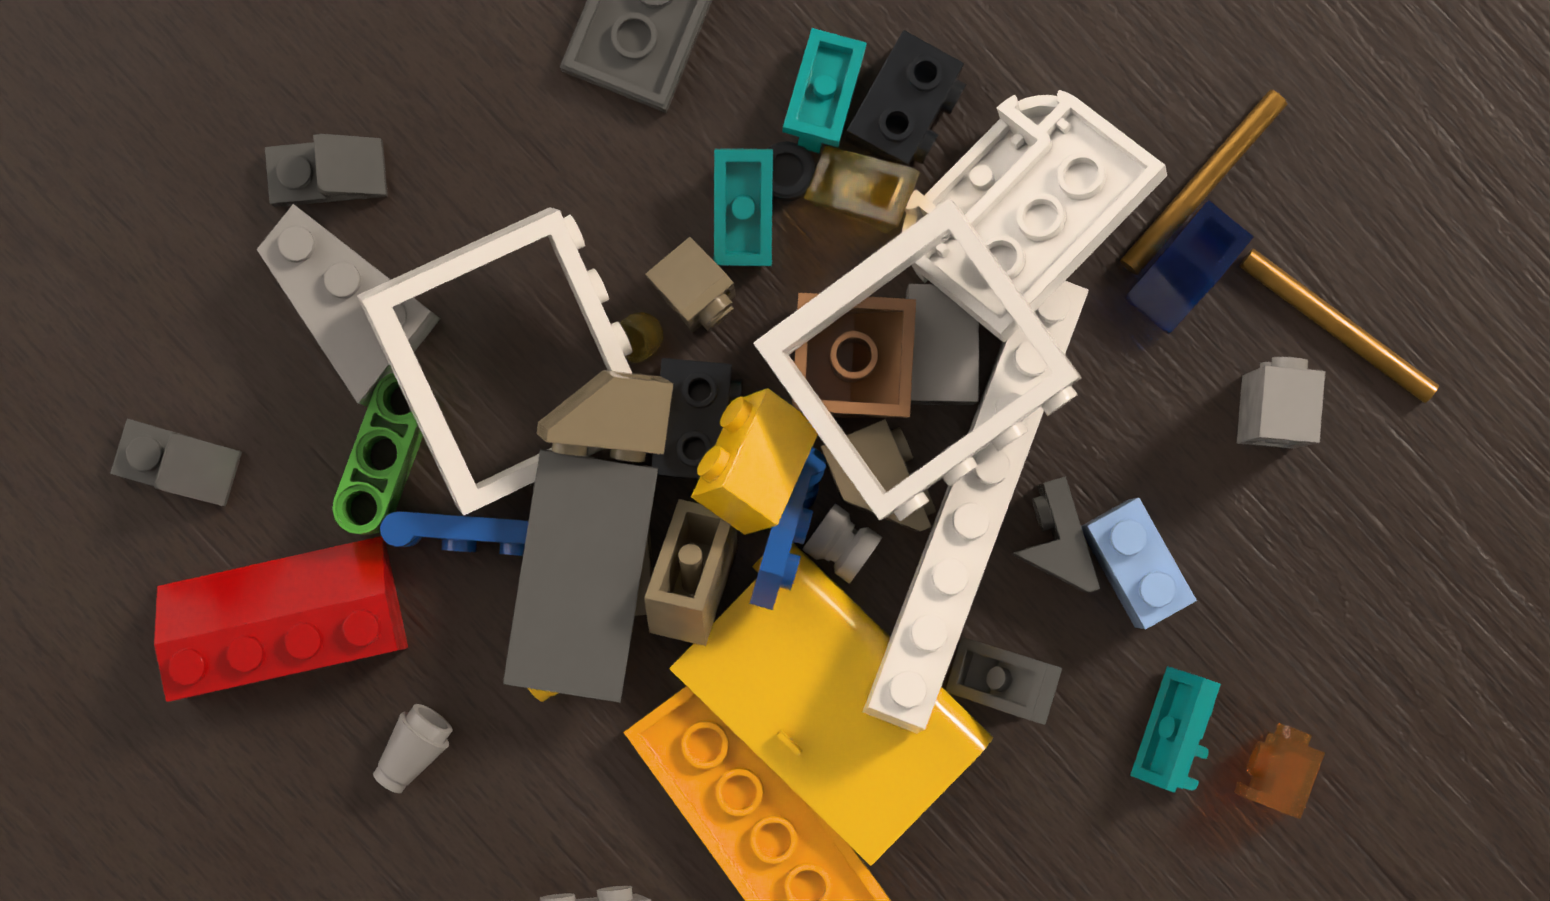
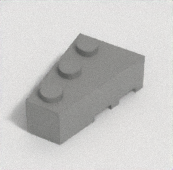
[257,204,441,407]

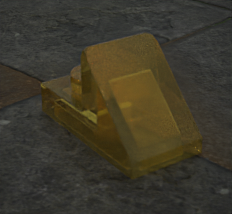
[804,146,920,233]

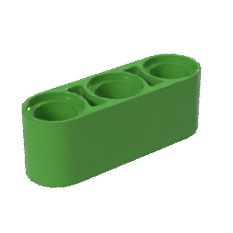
[332,373,423,535]

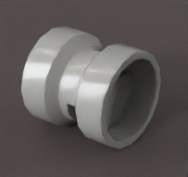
[802,504,882,583]

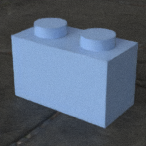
[1081,497,1197,629]

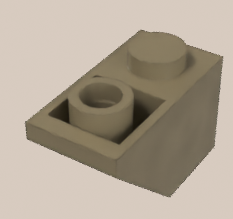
[645,237,736,333]
[536,370,673,462]
[820,419,936,532]

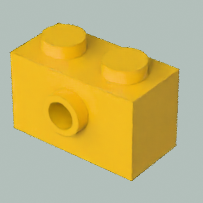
[691,388,818,535]

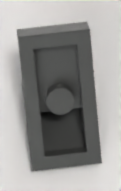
[265,134,388,207]
[110,418,242,507]
[1011,476,1100,592]
[946,637,1062,725]

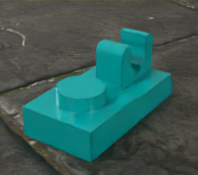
[782,28,867,153]
[714,148,773,266]
[1130,666,1221,793]

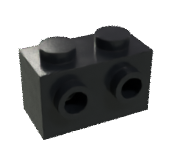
[845,30,967,173]
[652,358,743,480]

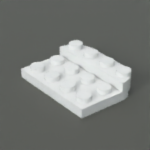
[902,90,1167,343]

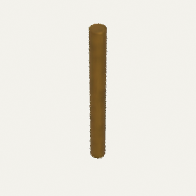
[1120,90,1287,275]
[1239,248,1439,403]

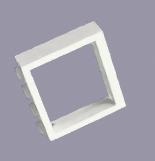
[754,198,1082,521]
[357,207,632,515]

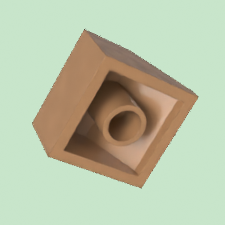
[792,293,916,418]

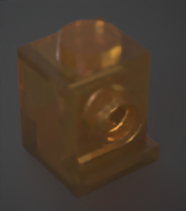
[1234,723,1325,819]

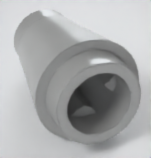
[373,704,453,793]

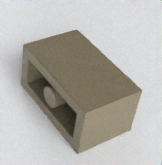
[644,499,738,646]

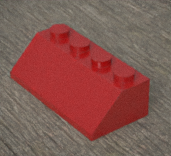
[154,536,408,702]

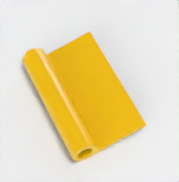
[669,542,993,866]

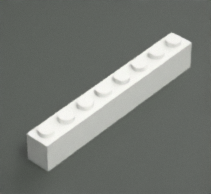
[863,281,1089,734]

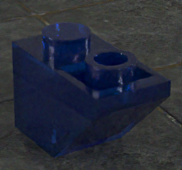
[1124,200,1254,334]

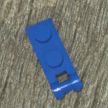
[750,448,826,610]
[380,512,529,556]

